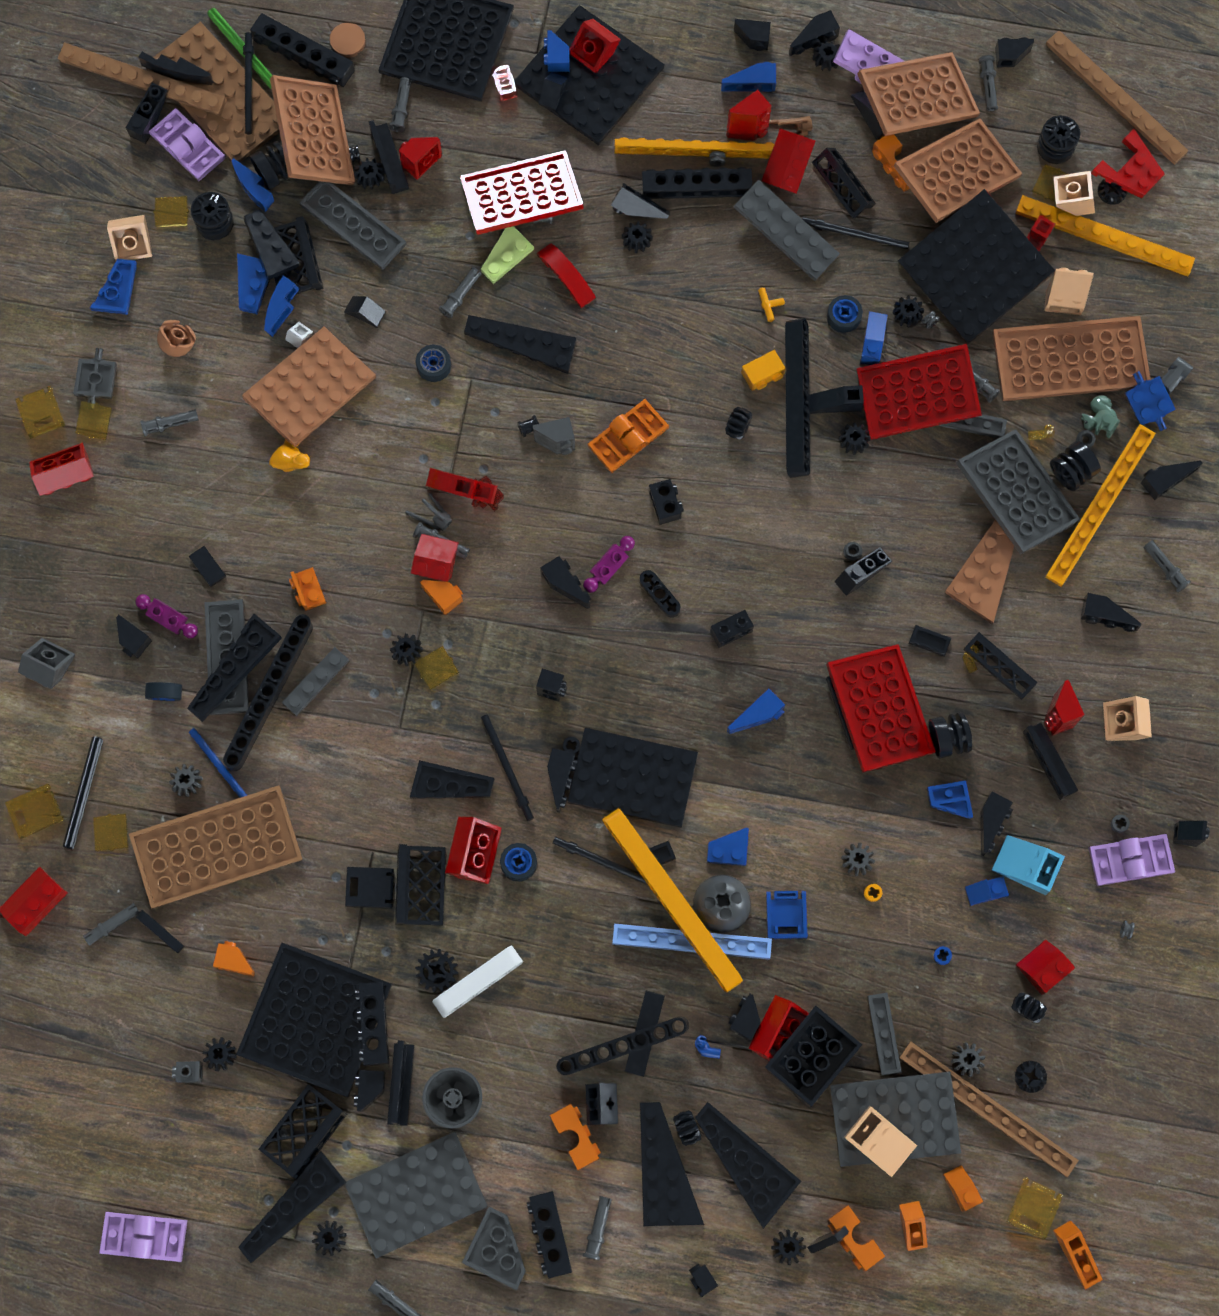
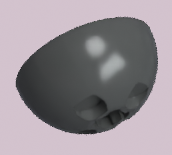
[693,875,751,933]
[422,1067,482,1128]

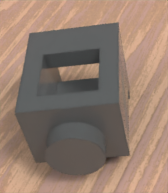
[172,1061,203,1083]

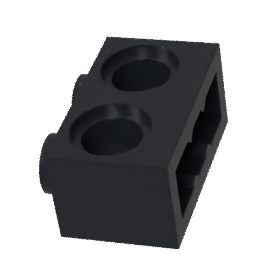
[649,479,684,525]
[710,610,754,648]
[536,668,567,702]

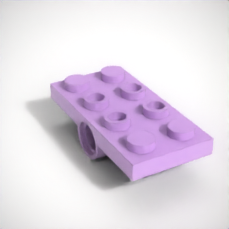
[833,29,904,84]
[149,108,225,181]
[1089,834,1175,886]
[99,1212,188,1262]

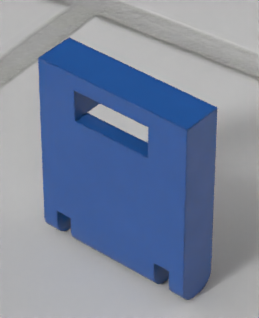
[766,891,808,939]

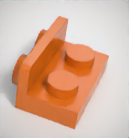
[289,567,326,611]

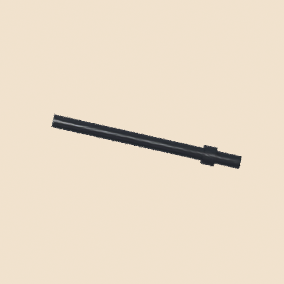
[243,32,254,135]
[802,217,910,249]
[481,714,534,821]
[552,836,648,885]

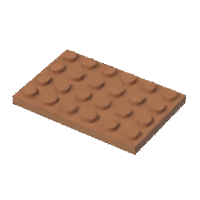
[857,52,980,136]
[270,75,355,185]
[894,118,1022,223]
[242,327,376,448]

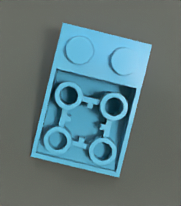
[992,835,1065,895]

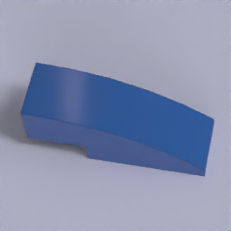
[232,158,274,212]
[264,275,300,337]

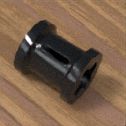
[517,415,539,438]

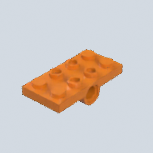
[588,399,669,473]

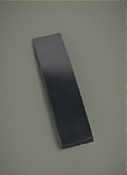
[138,51,214,85]
[625,990,665,1077]

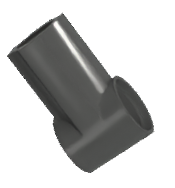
[1161,356,1194,394]

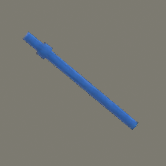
[189,728,247,798]

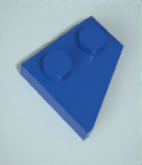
[927,781,973,819]
[707,828,749,866]

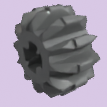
[169,764,203,797]
[841,843,875,876]
[951,1042,985,1077]

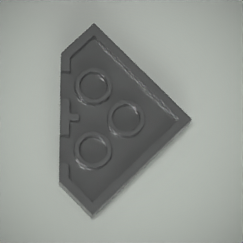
[462,1207,526,1290]

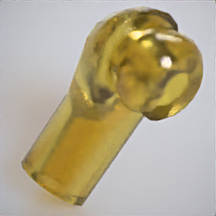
[1028,424,1055,440]
[962,645,979,674]

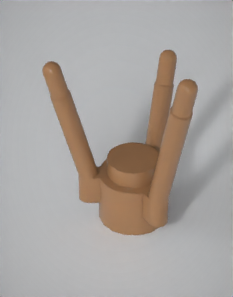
[769,116,813,136]

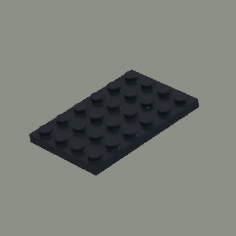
[568,728,698,828]

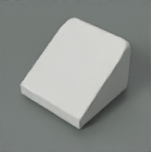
[285,322,313,348]

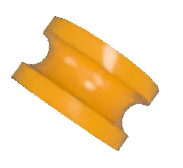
[864,884,883,902]

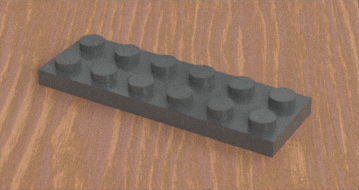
[734,180,840,281]
[299,181,407,270]
[204,599,249,715]

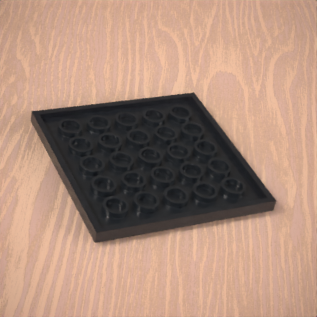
[378,0,514,102]
[513,5,664,146]
[898,189,1055,344]
[236,942,392,1097]

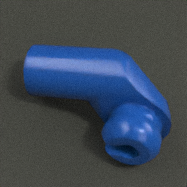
[695,1035,721,1059]

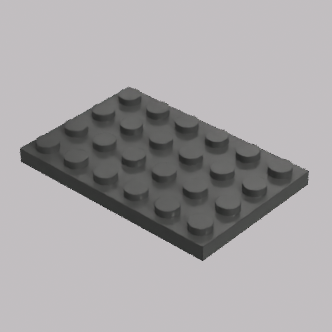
[956,429,1080,555]
[830,1072,961,1167]
[345,1132,488,1259]

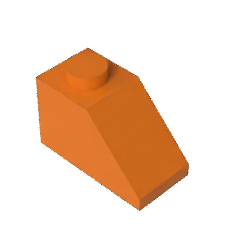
[420,580,463,615]
[213,941,255,977]
[943,1165,983,1211]
[899,1201,928,1251]

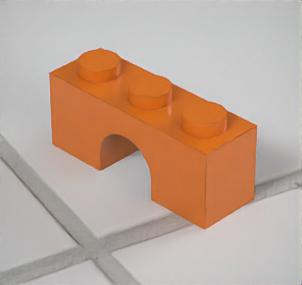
[872,134,910,192]
[550,1104,601,1171]
[827,1205,885,1271]

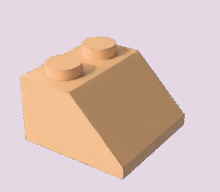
[1054,171,1095,216]
[107,215,152,262]
[1103,696,1152,741]

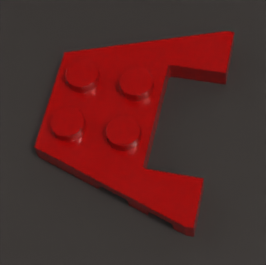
[1091,129,1165,199]

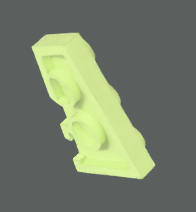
[481,226,534,284]

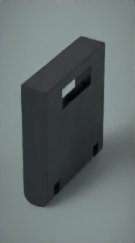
[345,867,394,909]

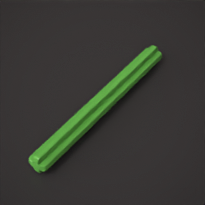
[207,8,273,89]

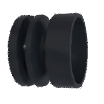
[1037,115,1081,164]
[249,141,288,190]
[191,192,234,240]
[1050,441,1101,491]
[928,712,972,759]

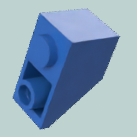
[544,30,570,72]

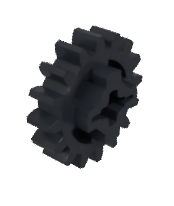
[415,949,459,993]

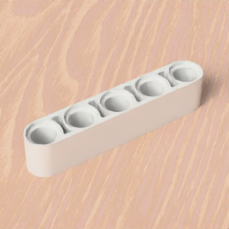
[432,945,523,1018]

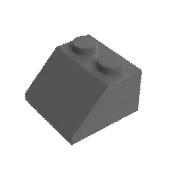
[533,417,575,455]
[18,638,75,689]

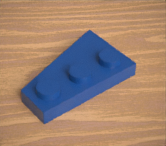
[237,253,269,315]
[90,259,137,315]

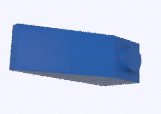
[721,62,776,92]
[860,311,888,365]
[727,689,785,734]

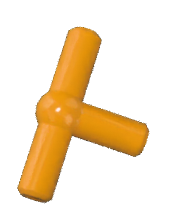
[758,287,785,322]

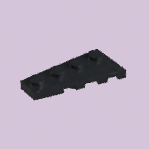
[244,209,299,281]
[410,760,495,799]

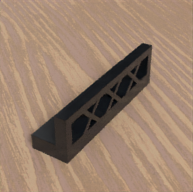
[368,120,409,194]
[812,148,876,218]
[963,632,1038,700]
[1023,723,1078,800]

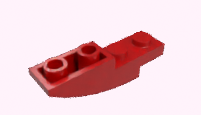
[426,468,498,504]

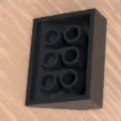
[765,1006,862,1108]

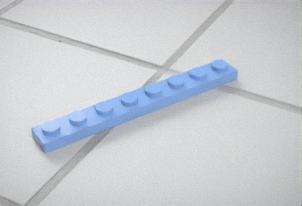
[612,924,772,960]

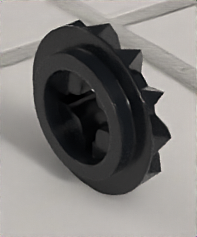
[1098,179,1127,205]
[1015,1060,1048,1093]

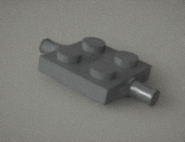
[73,348,117,410]

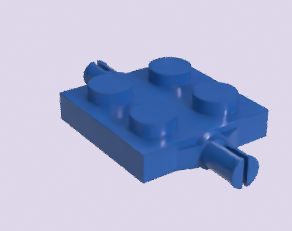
[1124,371,1176,431]

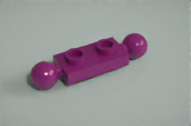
[583,536,635,593]
[135,594,198,639]

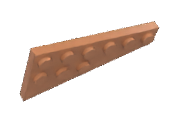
[945,519,1014,624]

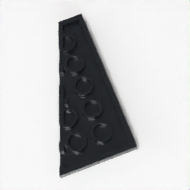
[640,1102,704,1227]
[695,1102,801,1229]

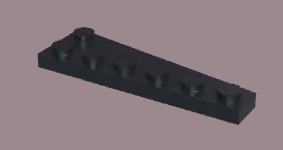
[464,315,576,374]
[187,613,282,722]
[238,1151,346,1263]

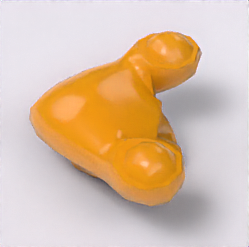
[269,439,310,472]

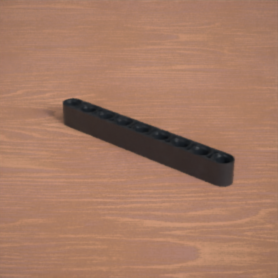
[785,318,810,478]
[223,614,313,771]

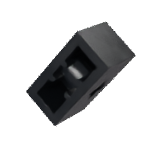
[585,1083,618,1126]

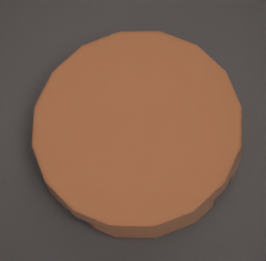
[330,23,366,58]

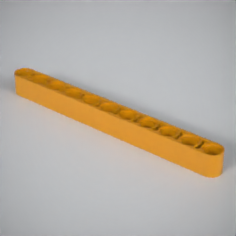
[602,808,743,993]

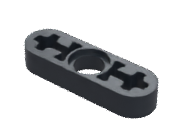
[639,570,681,618]
[136,910,185,953]

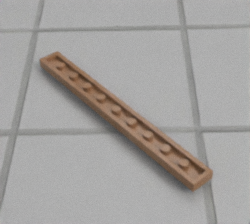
[1045,30,1189,165]
[58,42,227,116]
[899,1042,1079,1178]

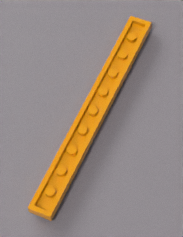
[615,137,774,159]
[1015,195,1195,277]
[1045,424,1156,587]

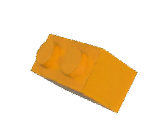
[741,349,785,391]

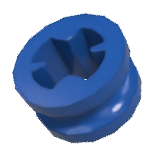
[934,946,952,965]

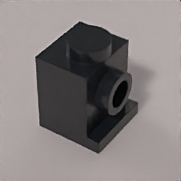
[689,1263,718,1297]

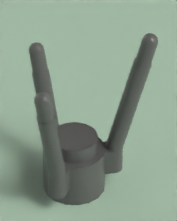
[405,492,452,531]

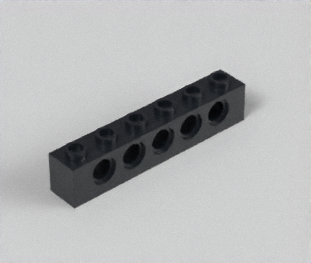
[250,13,355,87]
[642,167,752,199]

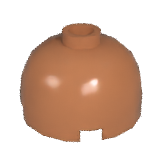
[157,320,196,357]

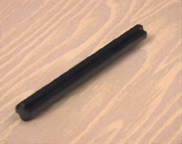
[63,736,103,849]

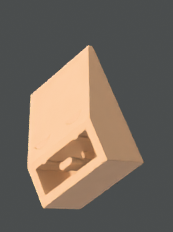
[1044,268,1094,315]
[844,1106,917,1177]

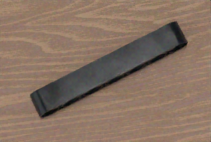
[556,1016,689,1075]

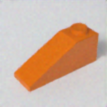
[1053,1220,1103,1290]

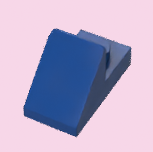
[965,877,1009,906]

